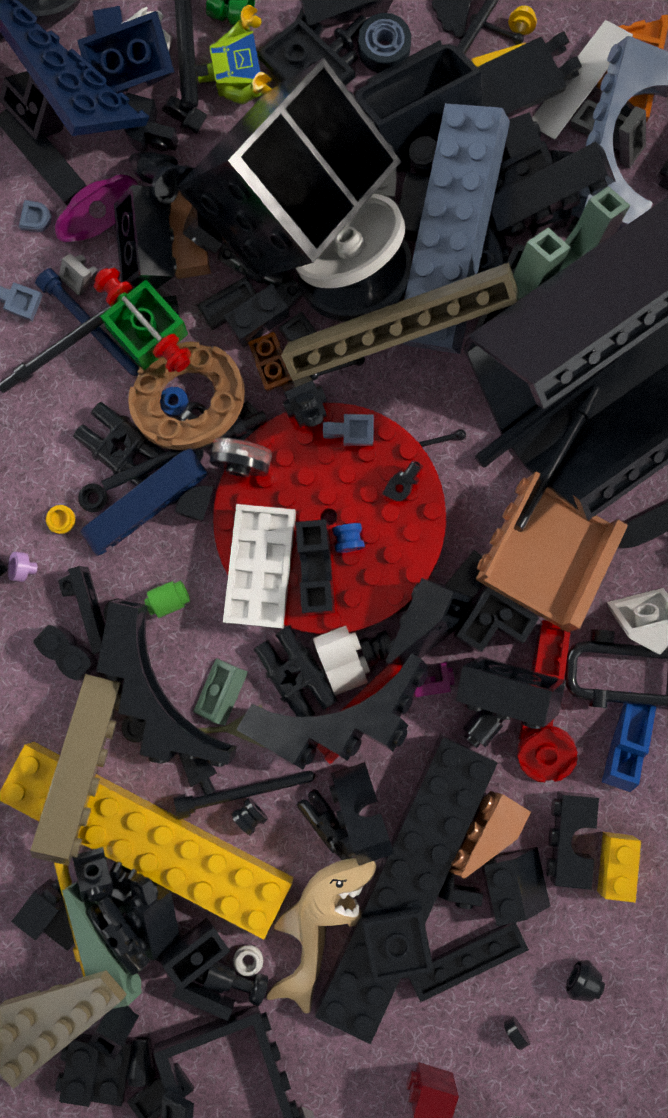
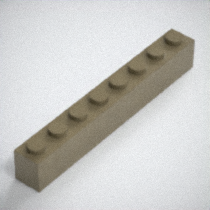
[281,262,519,381]

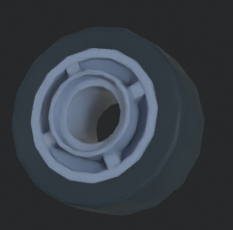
[358,13,412,73]

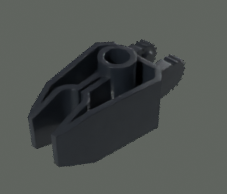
[281,376,327,428]

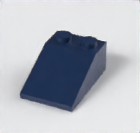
[77,11,175,95]

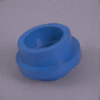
[160,387,189,416]

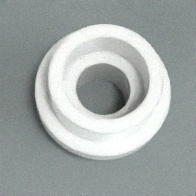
[233,945,263,976]

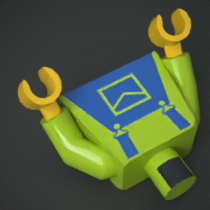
[196,5,272,105]

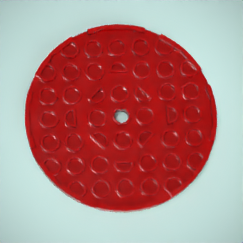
[213,403,446,634]

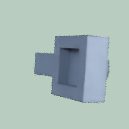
[0,282,43,322]
[323,414,374,446]

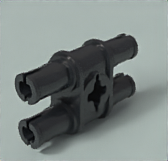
[73,402,166,486]
[253,625,338,717]

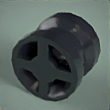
[231,797,268,836]

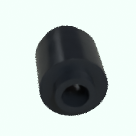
[463,709,504,748]

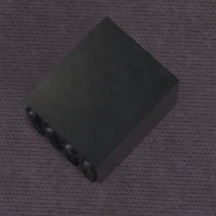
[177,58,401,279]

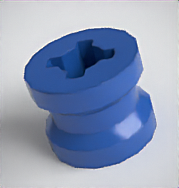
[332,523,365,553]

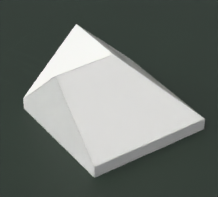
[607,588,668,655]

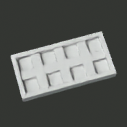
[223,504,296,629]

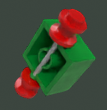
[94,268,191,372]

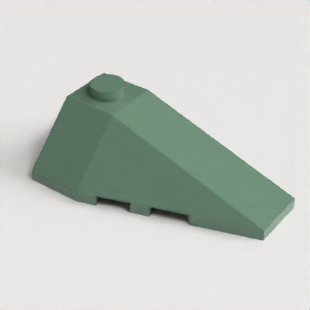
[62,881,142,1009]

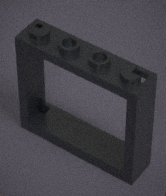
[153,1006,300,1118]

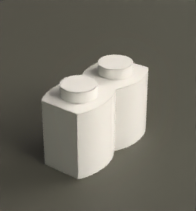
[313,626,370,695]

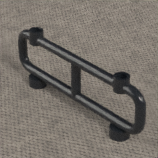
[565,629,668,708]

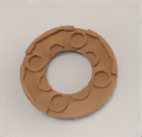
[128,342,245,450]

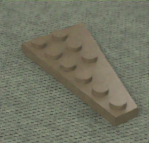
[0,970,127,1089]

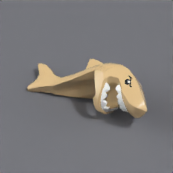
[267,858,376,1013]

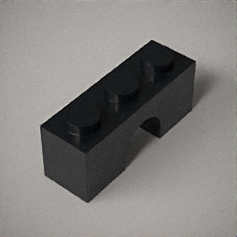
[296,519,335,615]
[329,762,394,865]
[546,791,599,890]

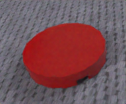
[517,726,578,783]

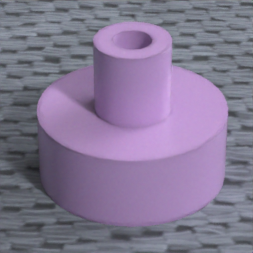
[8,552,38,582]

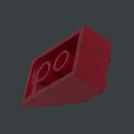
[407,1062,459,1118]

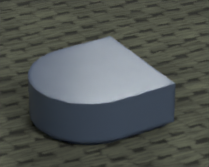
[19,200,51,232]

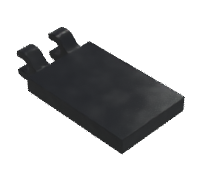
[478,32,582,118]

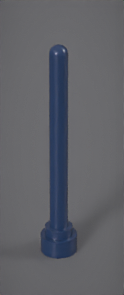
[35,268,139,376]

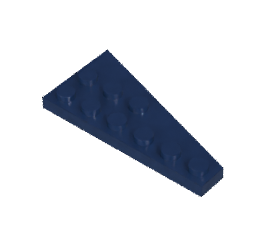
[0,0,149,136]

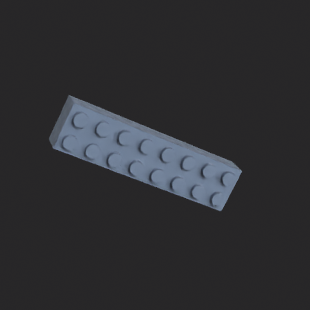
[403,103,510,354]

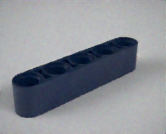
[80,449,208,556]

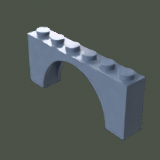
[571,35,668,231]

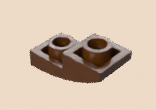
[248,331,292,392]

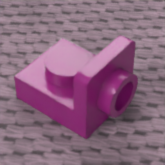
[414,662,455,697]

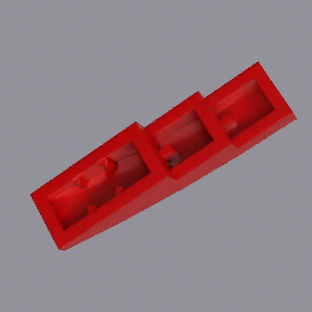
[519,620,571,740]

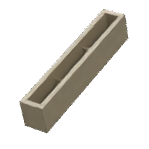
[30,674,122,866]

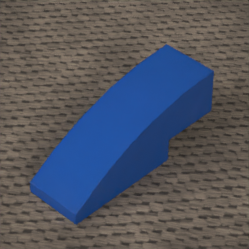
[602,691,656,792]

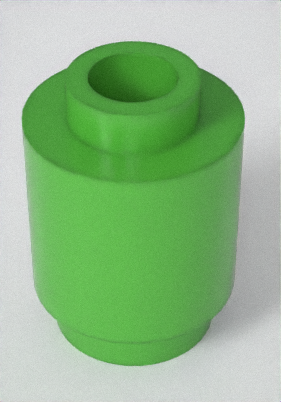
[144,580,190,618]

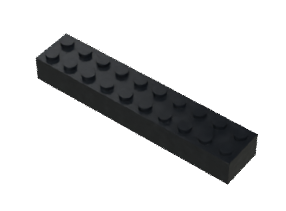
[315,734,498,1044]

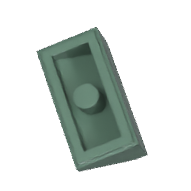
[193,658,248,725]

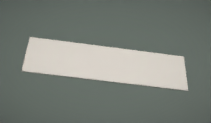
[532,20,633,139]

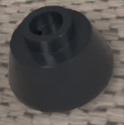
[566,960,605,1002]

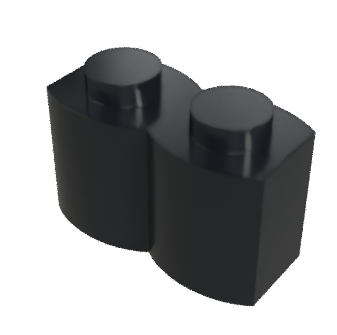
[33,625,98,681]

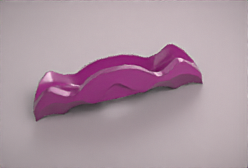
[55,174,138,242]

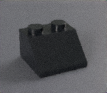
[481,847,550,926]

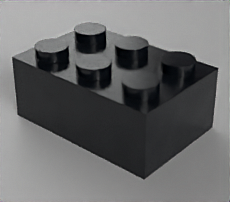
[114,185,177,290]
[456,656,566,729]

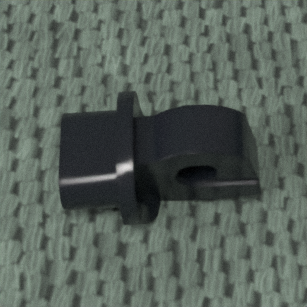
[162,96,207,134]
[382,460,423,501]

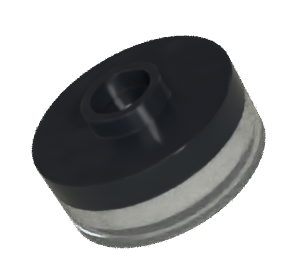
[209,438,273,478]

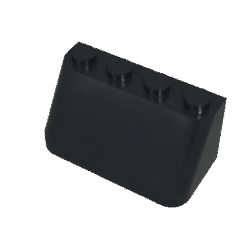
[356,44,483,164]

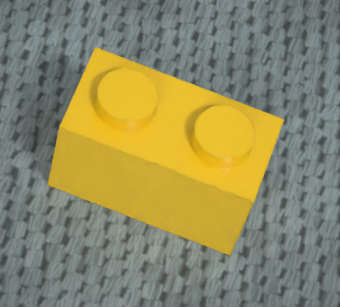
[597,832,641,903]

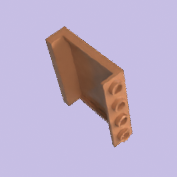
[476,472,628,632]

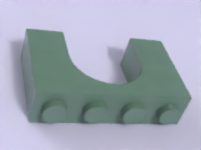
[513,186,630,301]

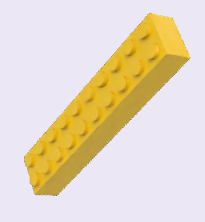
[0,742,293,940]

